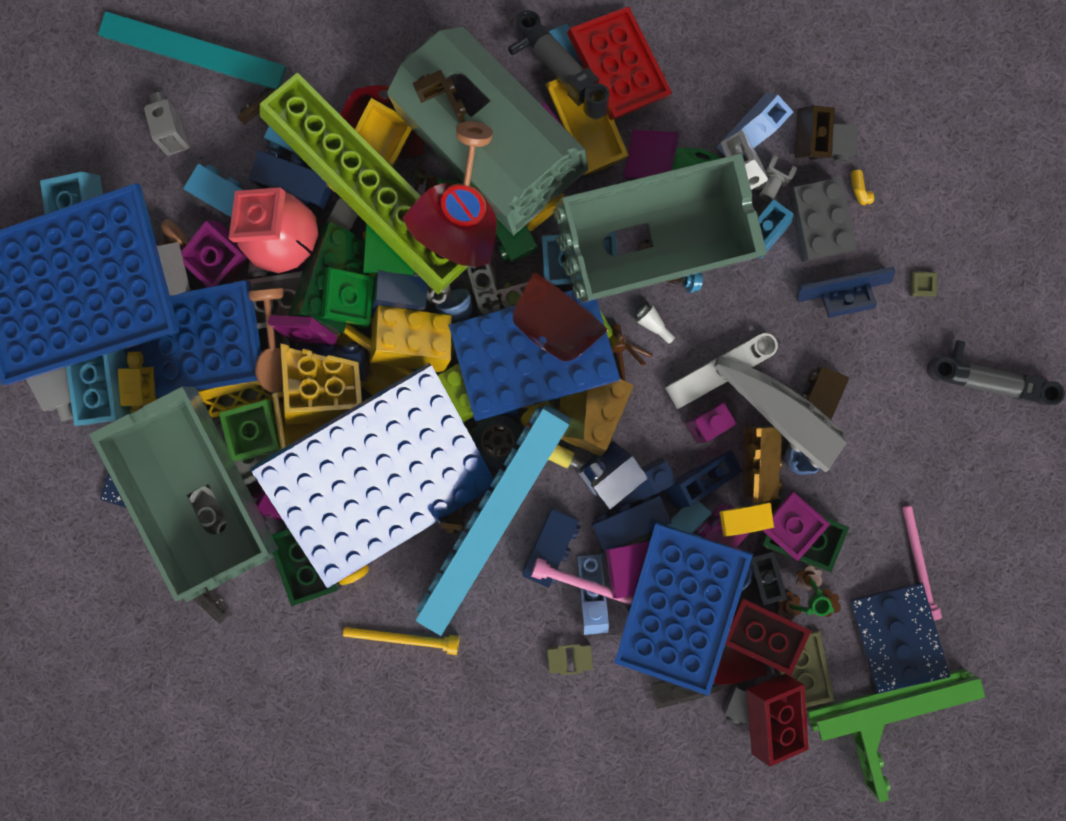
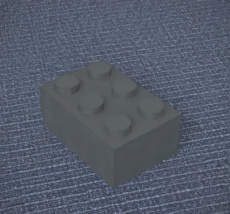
[788,177,857,262]

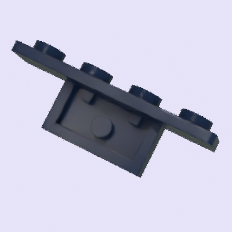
[797,267,895,318]

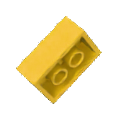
[370,305,451,373]

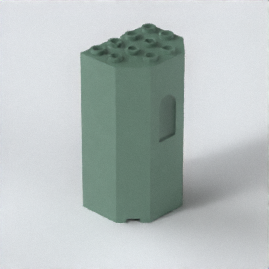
[387,27,589,236]
[553,153,767,303]
[89,387,279,603]

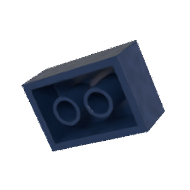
[248,149,334,212]

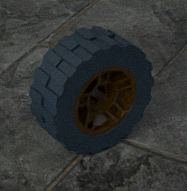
[471,414,523,468]

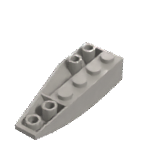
[715,356,847,472]

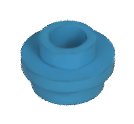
[683,273,703,293]

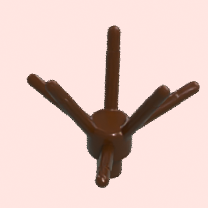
[610,324,653,381]

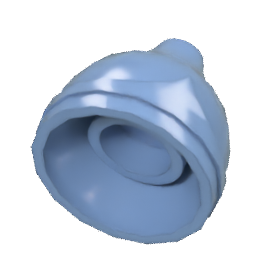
[435,288,473,324]

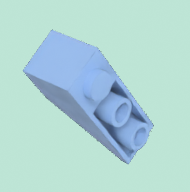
[716,93,793,157]
[578,554,609,635]

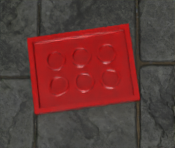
[566,6,672,121]

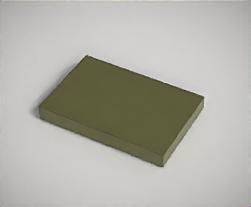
[778,629,835,707]

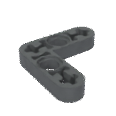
[467,261,549,315]

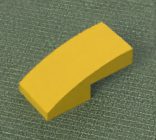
[720,503,774,536]

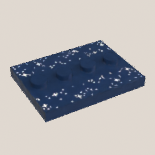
[851,582,950,694]

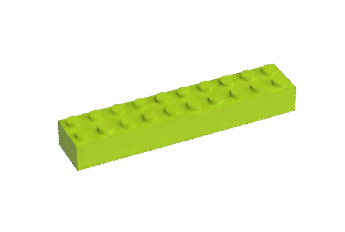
[260,72,468,295]

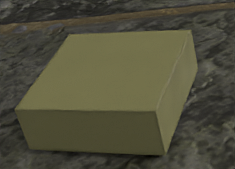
[910,271,937,297]

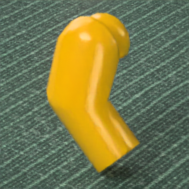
[850,170,874,206]

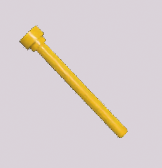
[343,627,460,655]

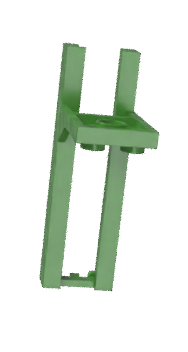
[807,668,985,803]

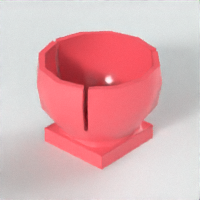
[229,187,318,273]

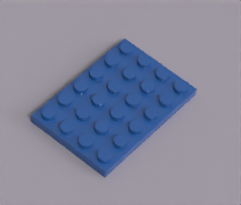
[124,280,262,398]
[449,290,620,421]
[614,522,753,696]

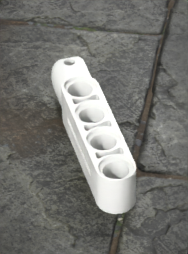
[665,333,778,409]

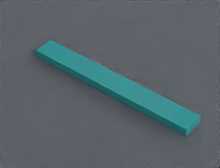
[98,11,287,90]

